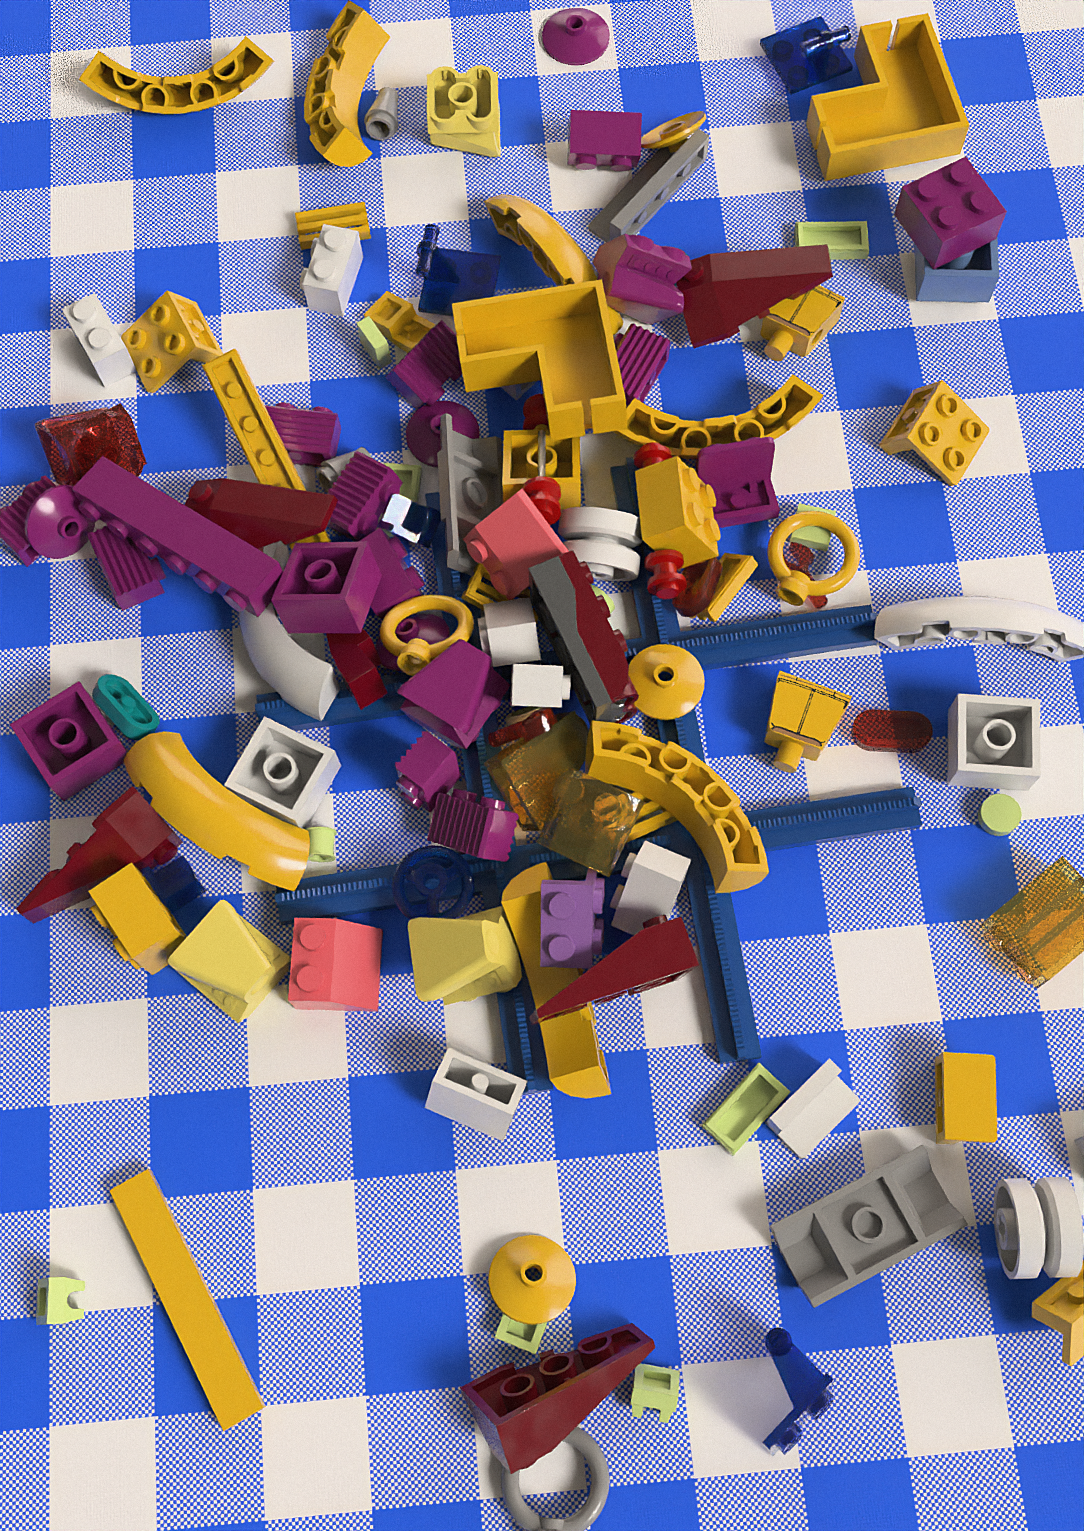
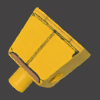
[760,285,845,361]
[764,671,852,773]

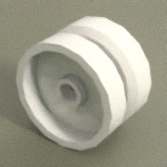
[558,507,643,581]
[994,1177,1084,1279]

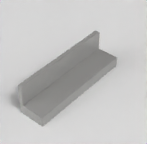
[588,129,709,242]

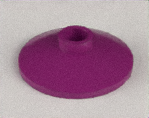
[542,8,610,65]
[406,401,480,468]
[25,485,96,559]
[375,614,450,671]

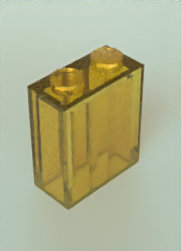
[980,856,1084,989]

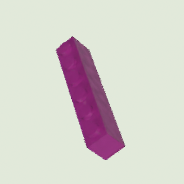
[72,456,283,617]

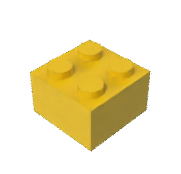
[88,862,187,976]

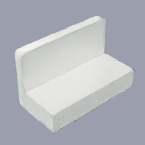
[765,1058,860,1159]

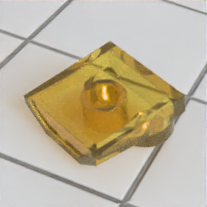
[537,767,645,877]

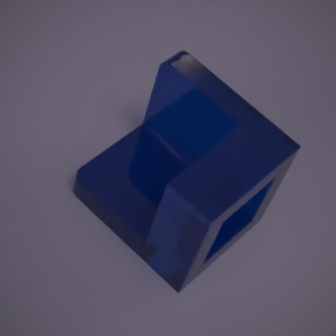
[377,493,441,549]
[141,855,207,913]

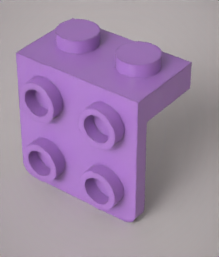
[540,867,605,969]

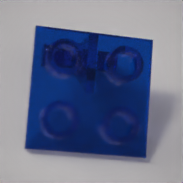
[760,16,853,95]
[415,224,501,316]
[762,1327,834,1457]

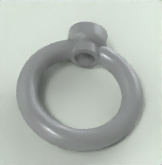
[501,1427,609,1531]

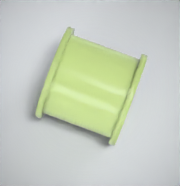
[305,827,337,862]

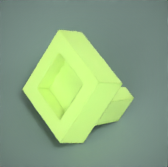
[36,1277,85,1325]
[631,1363,680,1423]

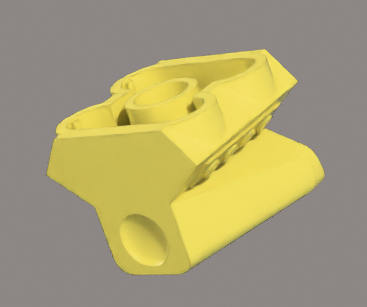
[427,65,501,157]
[168,899,291,1023]
[408,906,522,1006]

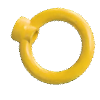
[767,511,860,606]
[380,594,474,676]

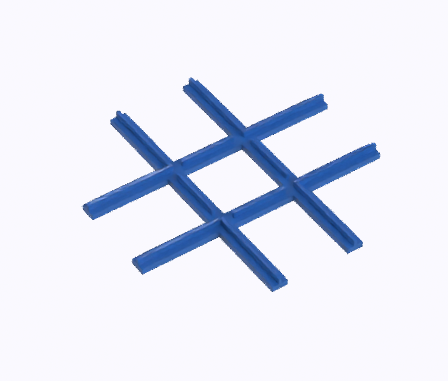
[255,456,922,1095]

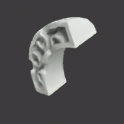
[239,541,340,721]
[874,596,1084,663]

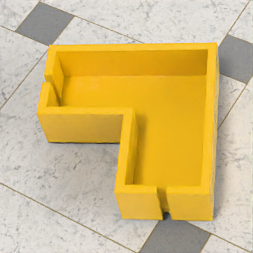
[806,13,970,181]
[452,279,627,441]

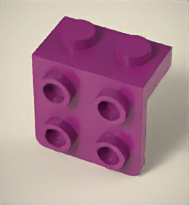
[696,437,780,528]

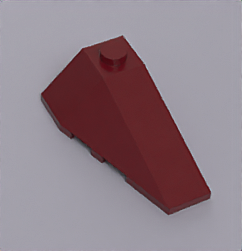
[676,244,833,348]
[184,478,338,552]
[16,786,183,924]
[529,915,699,1025]
[460,1323,656,1474]

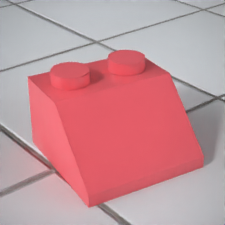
[463,489,569,600]
[288,918,383,1012]

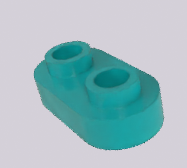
[92,674,160,740]

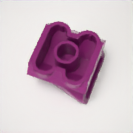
[592,234,692,325]
[397,639,511,749]

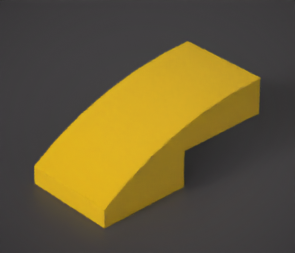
[364,291,436,353]

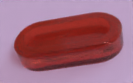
[672,557,723,617]
[851,709,933,753]

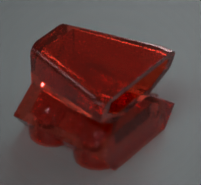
[35,403,147,486]

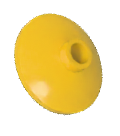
[641,111,707,153]
[628,644,705,720]
[488,1235,576,1325]

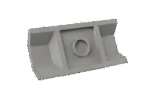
[437,413,504,576]
[770,1145,968,1308]

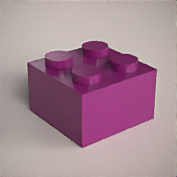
[894,156,1007,270]
[271,542,382,633]
[10,681,128,801]

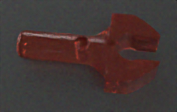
[783,542,828,609]
[488,707,558,748]

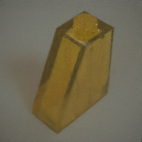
[484,711,589,831]

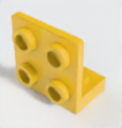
[121,290,223,393]
[879,380,990,486]

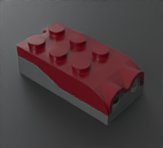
[528,550,639,724]

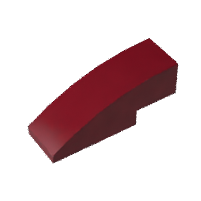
[326,628,387,710]

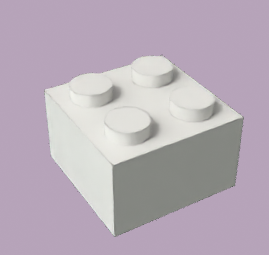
[947,694,1041,791]
[224,716,341,829]

